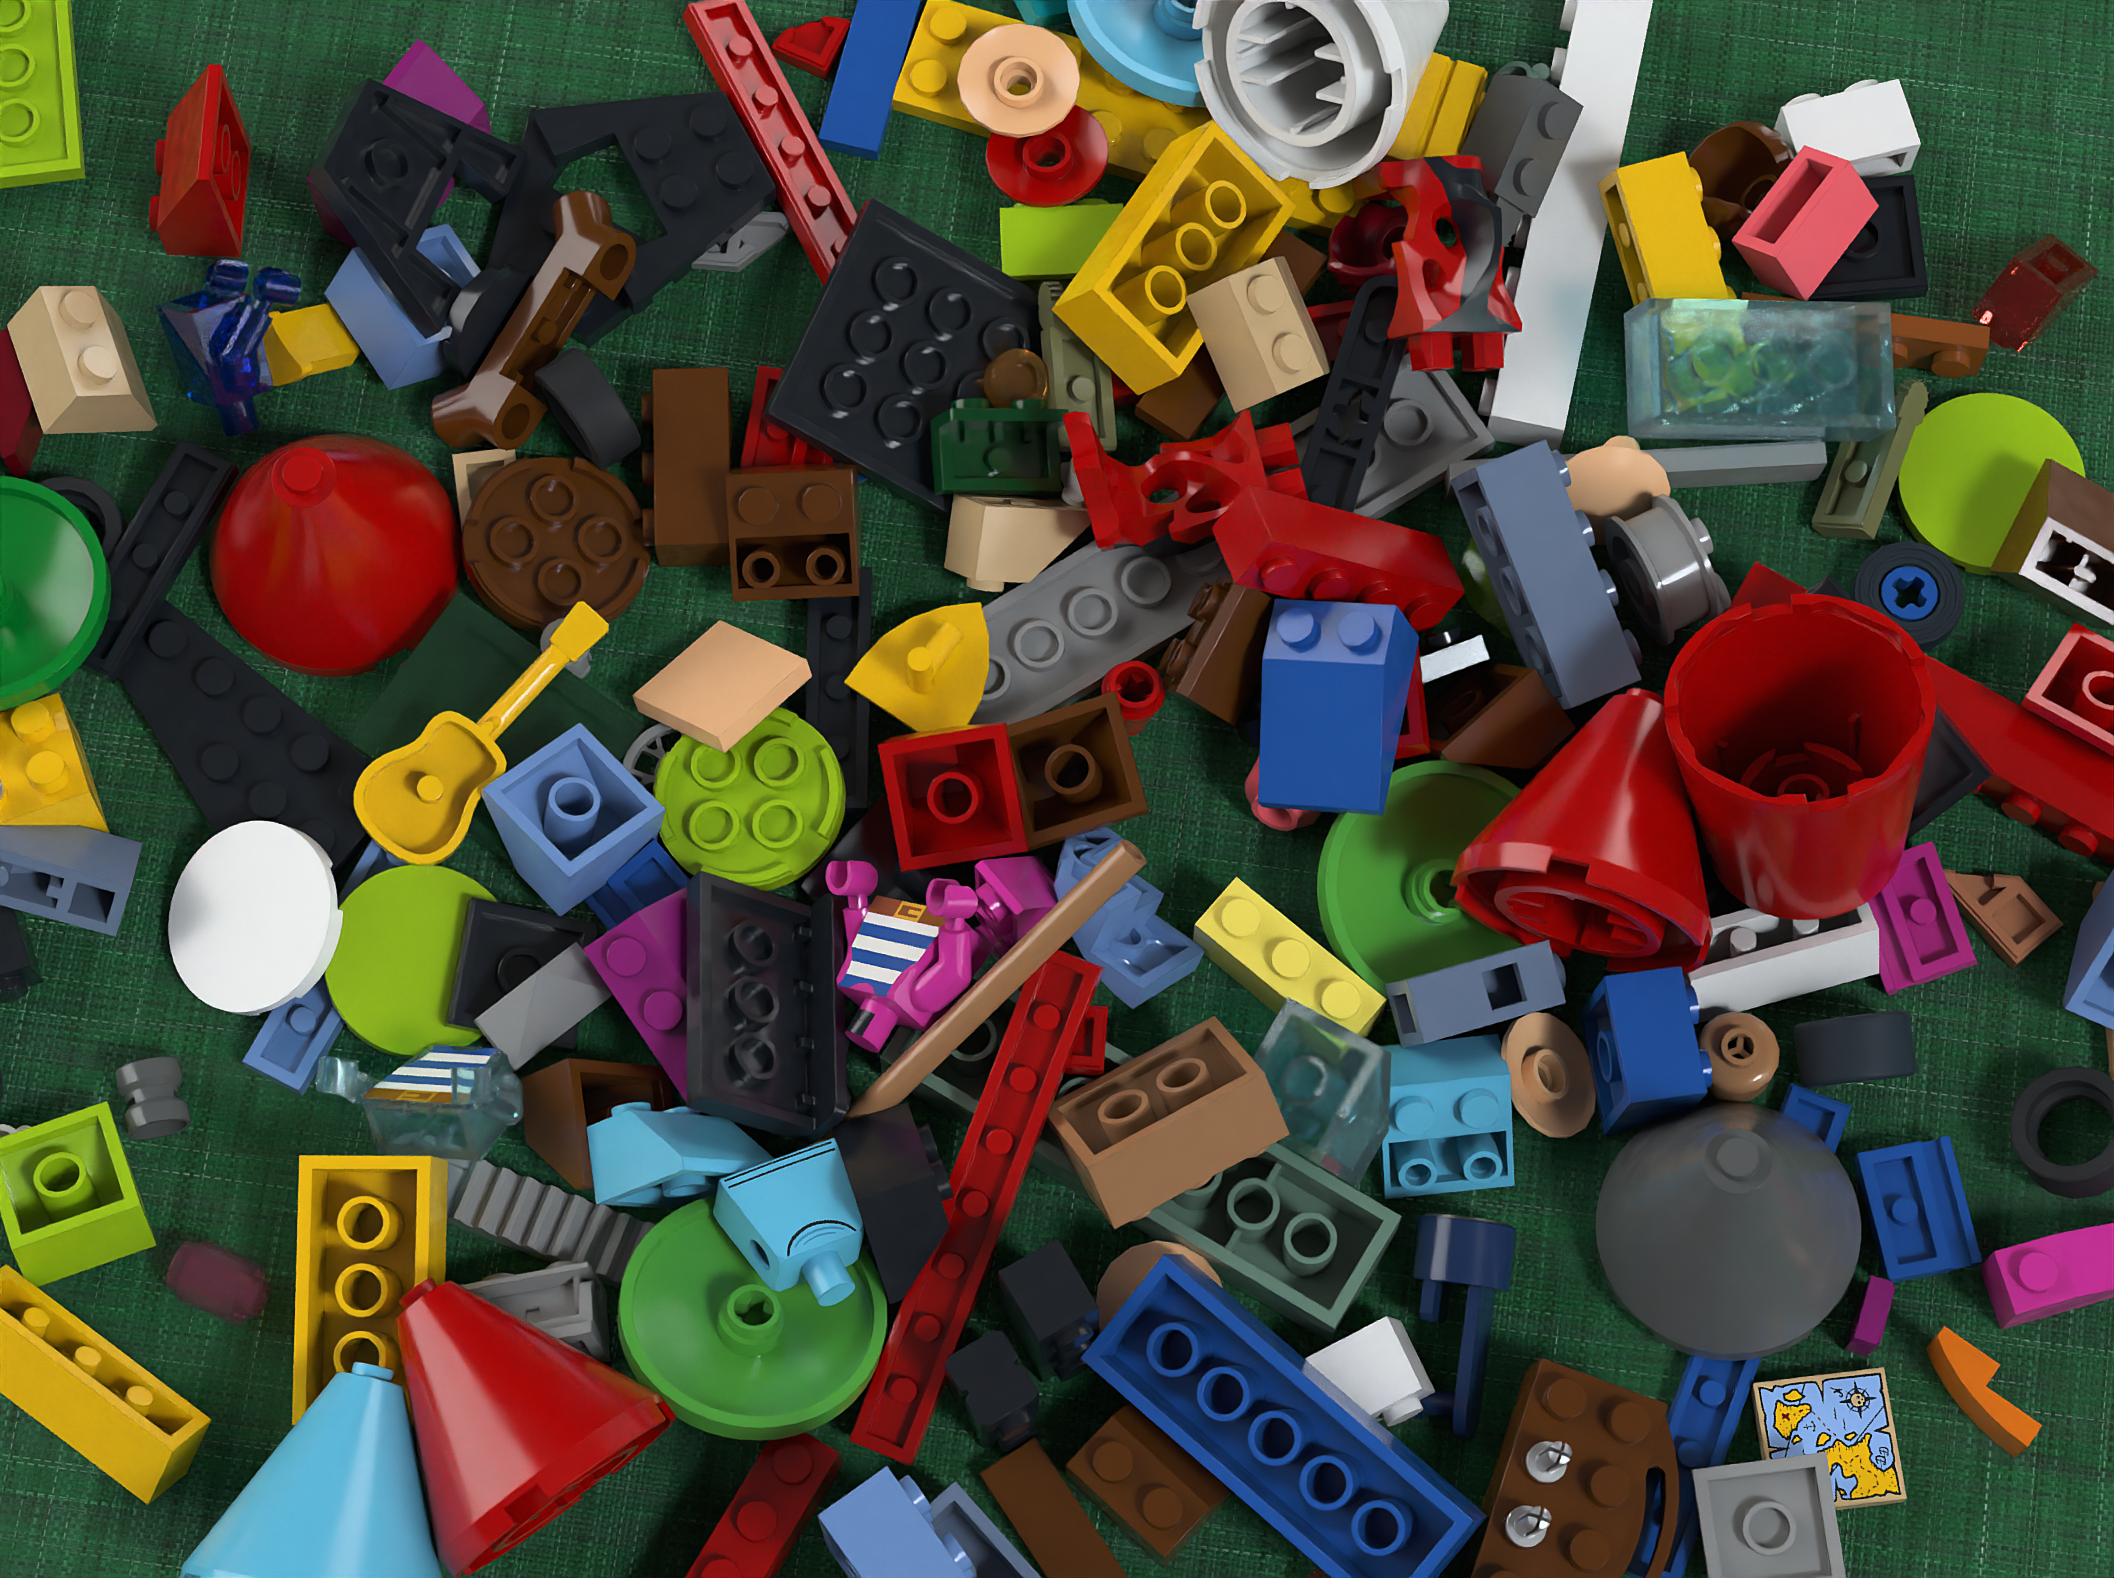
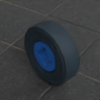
[1850,541,1965,652]

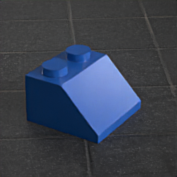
[1579,966,1712,1136]

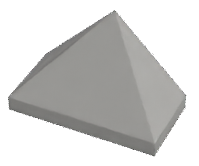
[473,942,613,1072]

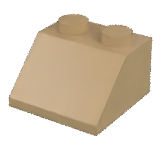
[1185,256,1333,413]
[7,286,158,434]

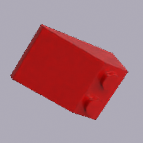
[149,64,252,258]

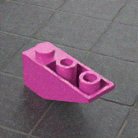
[974,856,1058,959]

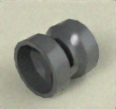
[115,1057,192,1140]

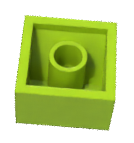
[0,1101,156,1287]

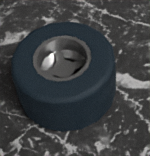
[1793,1010,1917,1088]

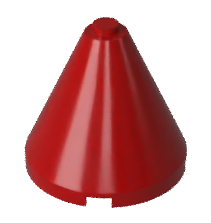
[209,433,463,677]
[1450,688,1713,974]
[395,1278,677,1578]

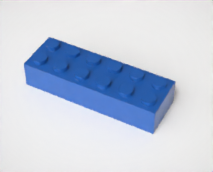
[1081,1254,1488,1578]

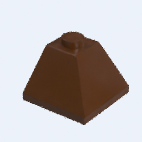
[1420,661,1576,769]
[1007,691,1150,851]
[518,1058,673,1190]

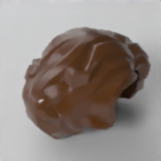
[1688,120,1795,240]

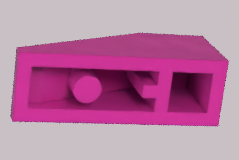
[1979,1223,2114,1330]

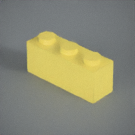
[1193,877,1387,1067]

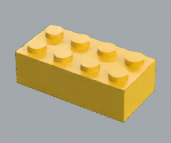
[1051,119,1297,395]
[292,1155,448,1426]

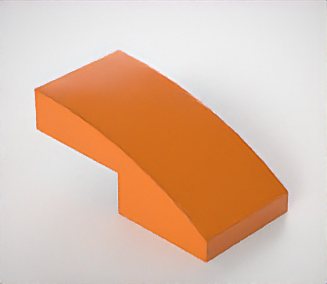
[1926,1326,2042,1458]

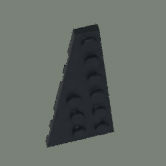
[119,599,371,880]

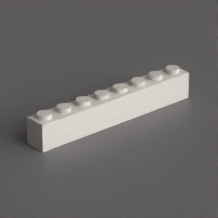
[1478,0,1653,451]

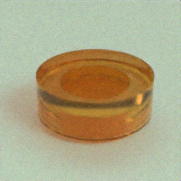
[984,349,1049,408]

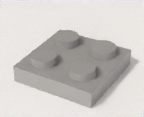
[1691,1452,1846,1578]

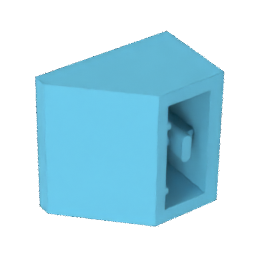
[1369,1034,1515,1199]

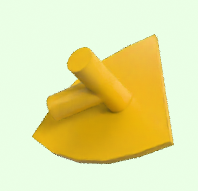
[844,602,989,732]

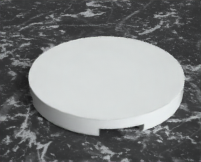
[168,821,343,1016]

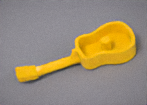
[354,601,609,867]

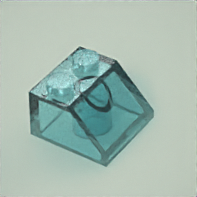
[1253,997,1391,1187]

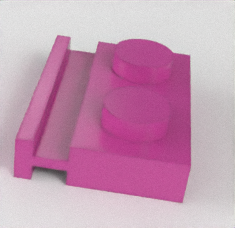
[1868,841,1978,996]

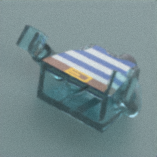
[316,1039,524,1161]

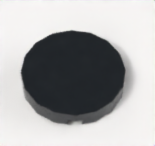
[443,264,535,381]

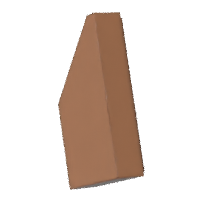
[1944,869,2063,969]

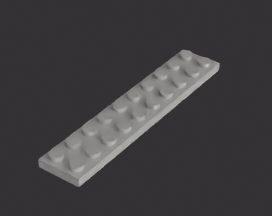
[968,353,1495,725]

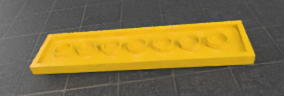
[892,0,1380,238]

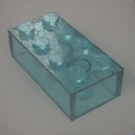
[1624,298,1896,442]

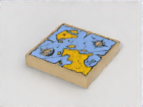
[1750,1367,1907,1510]

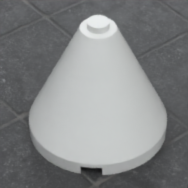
[1192,0,1449,189]

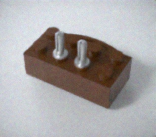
[1459,1358,1679,1578]

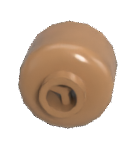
[1697,1012,1780,1102]

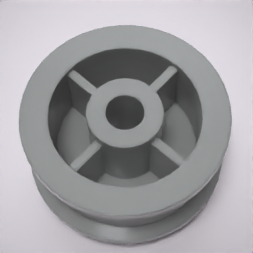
[1603,494,1731,646]

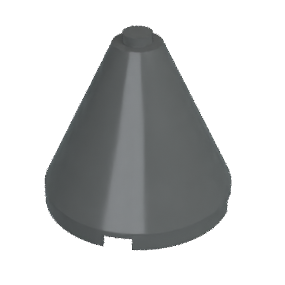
[1595,1101,1861,1361]

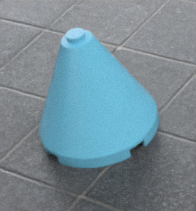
[179,1362,442,1578]

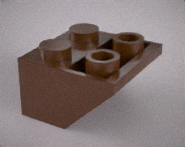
[1989,458,2114,630]
[725,463,861,602]
[1157,577,1275,726]

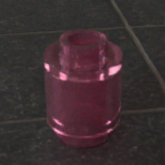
[166,1240,270,1326]

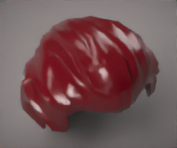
[1327,202,1408,294]

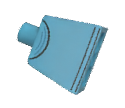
[713,1138,864,1306]

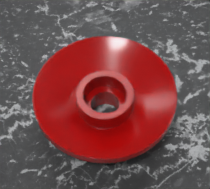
[986,105,1109,208]

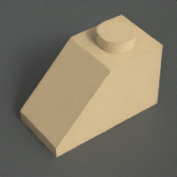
[944,494,1091,592]

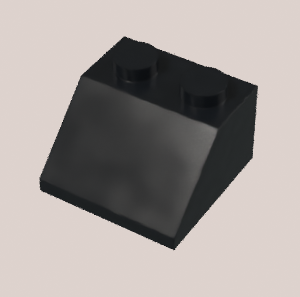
[832,1102,954,1304]

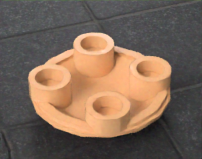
[1565,436,1671,545]

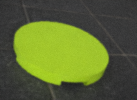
[1895,393,2086,575]
[652,707,846,891]
[323,865,499,1059]

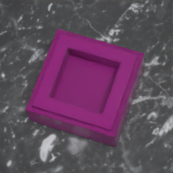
[1844,1275,1895,1357]

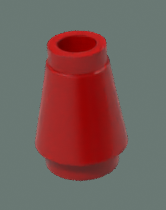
[1102,661,1165,736]

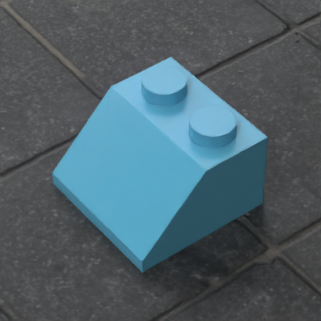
[586,1102,775,1209]

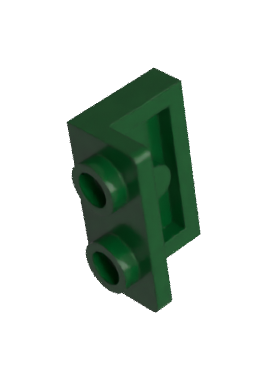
[930,398,1069,495]

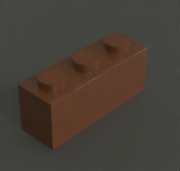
[641,367,733,567]

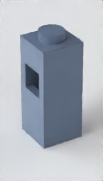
[1385,940,1566,1048]

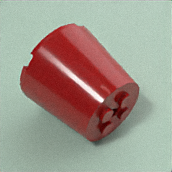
[1664,593,1936,920]

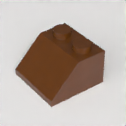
[1066,1402,1234,1569]

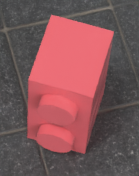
[1731,145,1879,301]

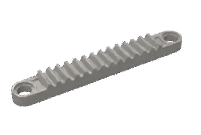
[389,1139,656,1289]

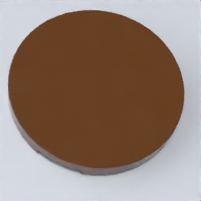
[461,456,650,635]

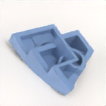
[1054,827,1205,1009]

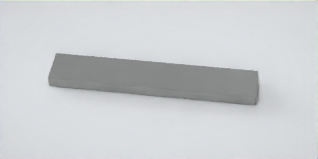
[1444,440,1827,501]

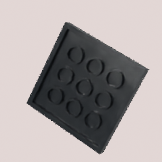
[761,197,1068,522]

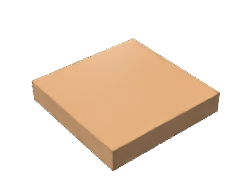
[632,620,812,753]

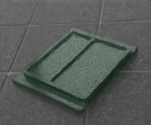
[346,591,645,864]

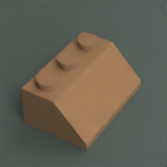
[1046,1016,1290,1229]

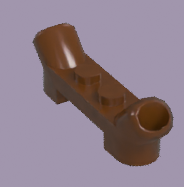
[430,190,637,451]

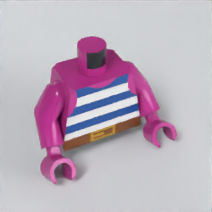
[826,860,993,1053]

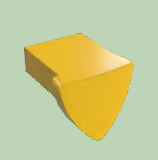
[255,303,361,386]

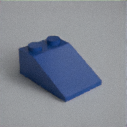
[1258,599,1419,816]

